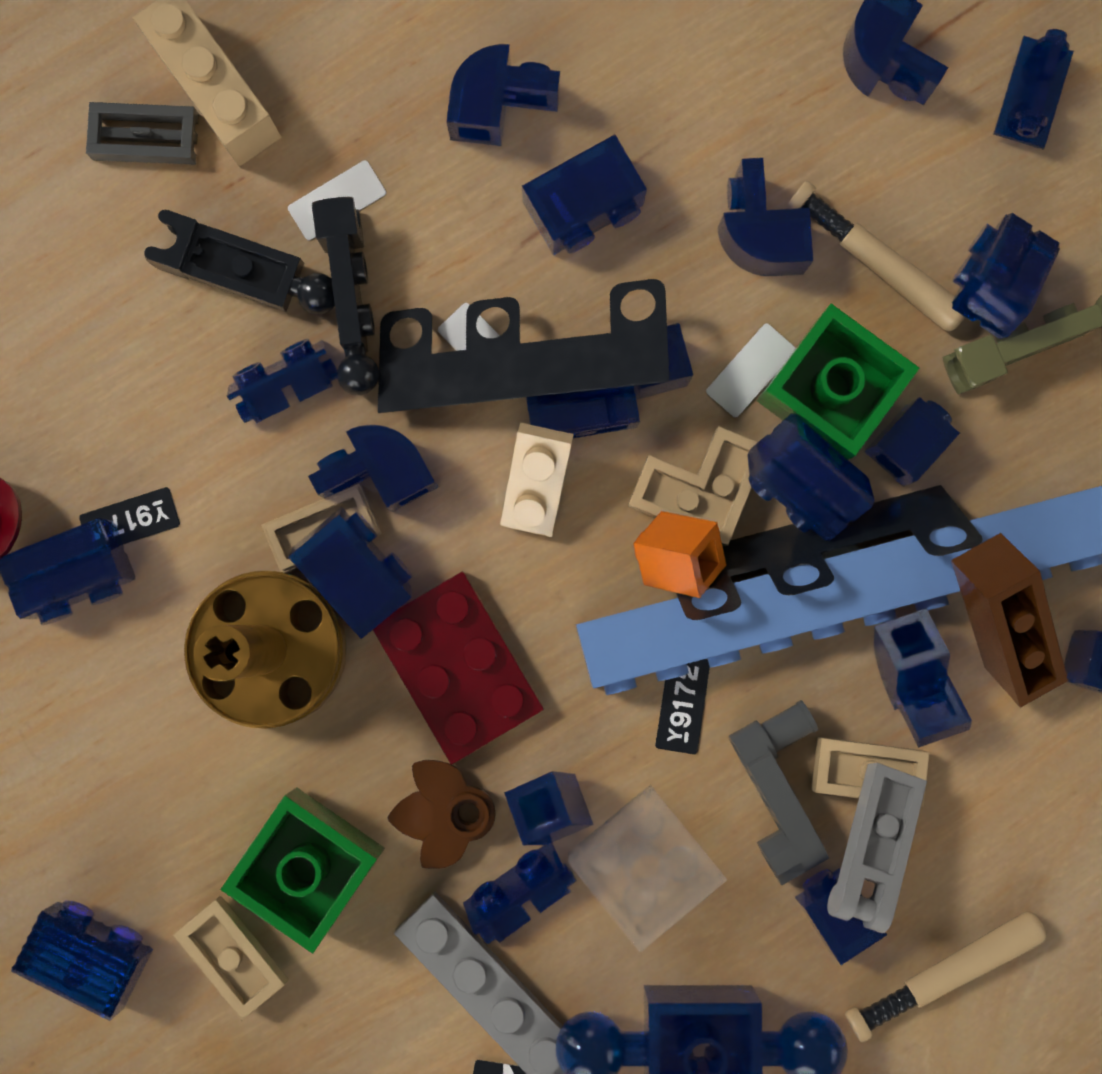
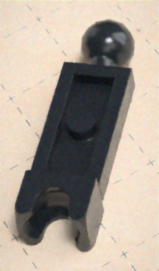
[312,197,379,395]
[144,209,335,315]

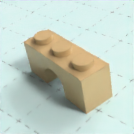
[132,0,282,167]

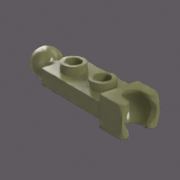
[943,295,1102,395]

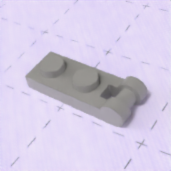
[827,763,927,933]

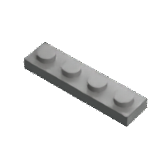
[394,891,584,1074]

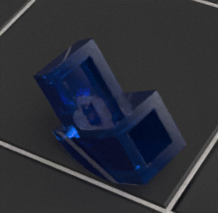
[843,0,949,105]
[446,44,560,146]
[717,158,813,276]
[308,425,439,512]
[874,608,972,748]

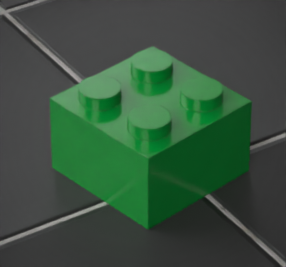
[757,303,920,464]
[220,787,385,954]

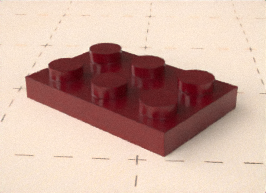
[370,571,544,765]

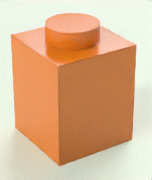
[633,511,726,598]

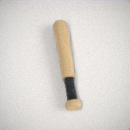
[788,181,968,331]
[845,912,1047,1042]

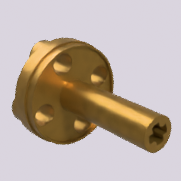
[184,571,347,729]

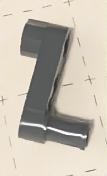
[728,700,829,885]

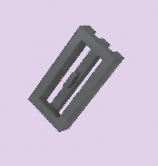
[86,102,199,165]

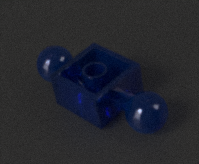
[555,985,848,1074]

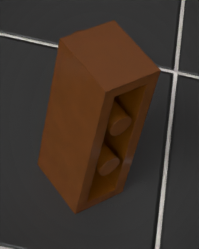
[951,533,1068,708]

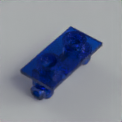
[993,29,1074,150]
[226,339,337,423]
[463,840,577,944]

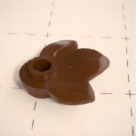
[387,760,496,869]

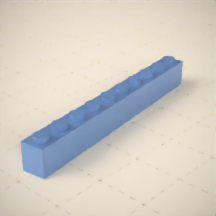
[576,486,1102,695]

